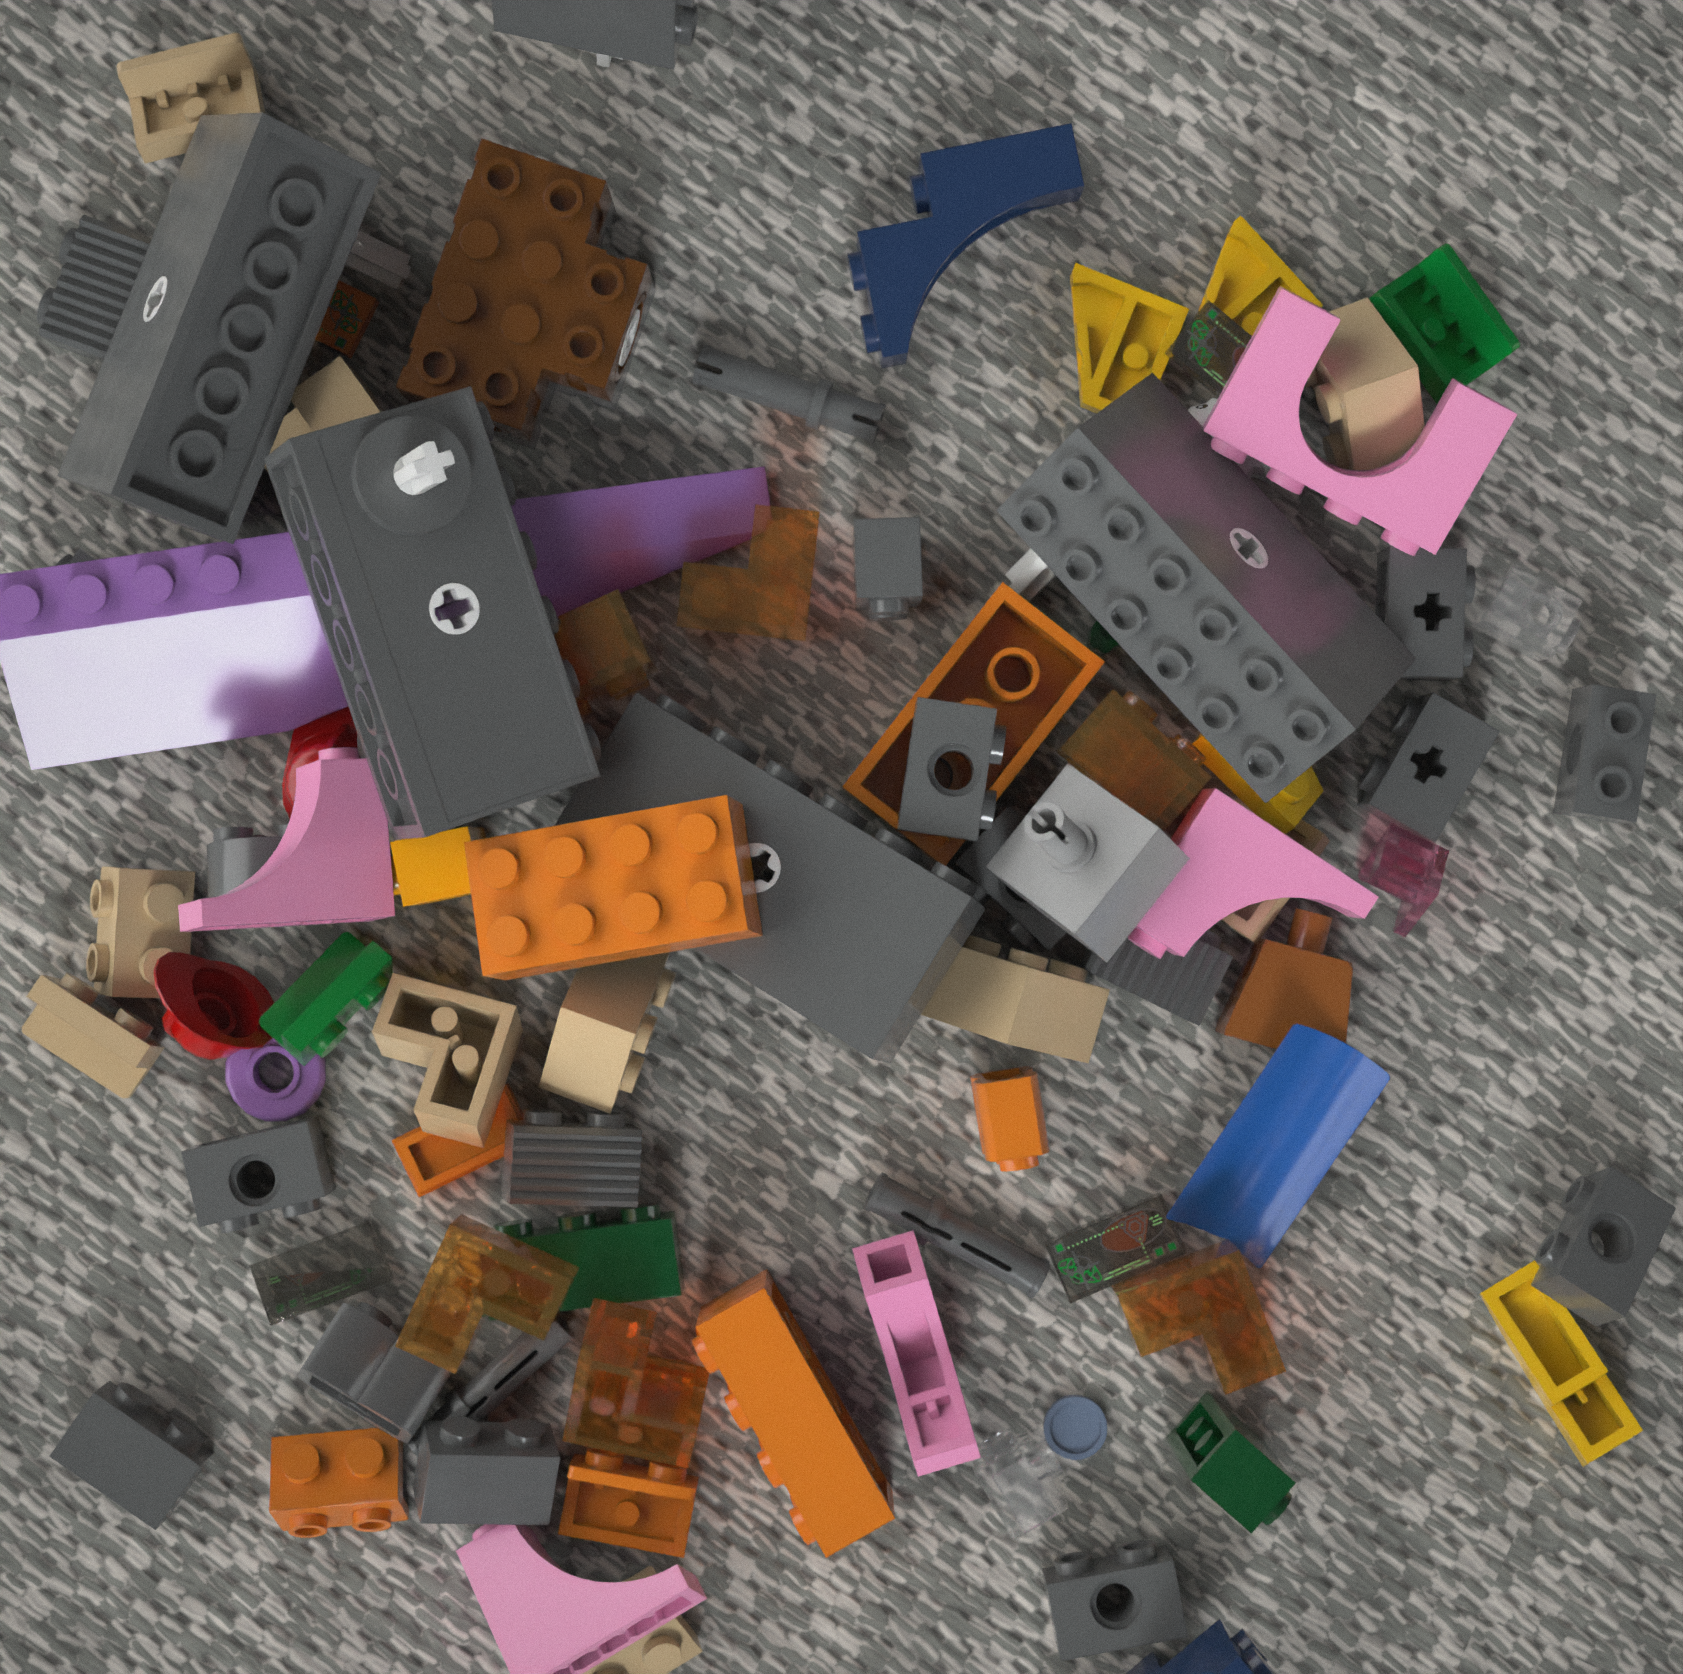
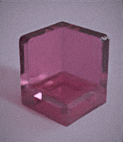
[1358,823,1449,937]

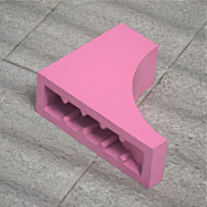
[178,747,395,932]
[1127,788,1379,959]
[456,1524,707,1674]

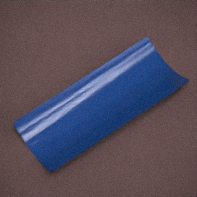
[1166,1023,1390,1268]

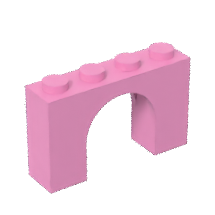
[1203,286,1517,556]

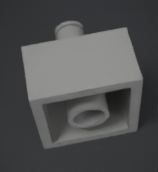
[986,764,1190,962]

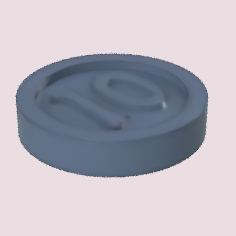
[1043,1395,1107,1460]

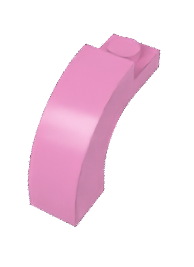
[852,1230,981,1477]

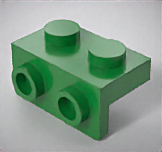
[1369,243,1520,404]
[259,932,393,1067]

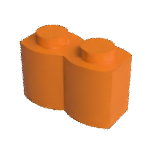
[970,1066,1050,1172]

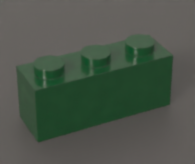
[479,1202,685,1321]
[1166,1390,1296,1534]

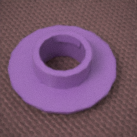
[225,1039,326,1121]

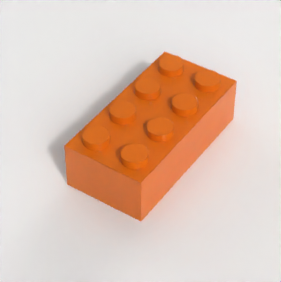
[842,582,1105,866]
[464,795,763,980]
[692,1269,895,1558]

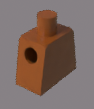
[1215,908,1353,1049]

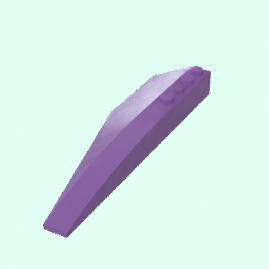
[0,466,774,770]

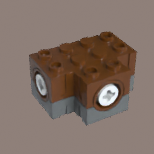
[396,138,656,450]

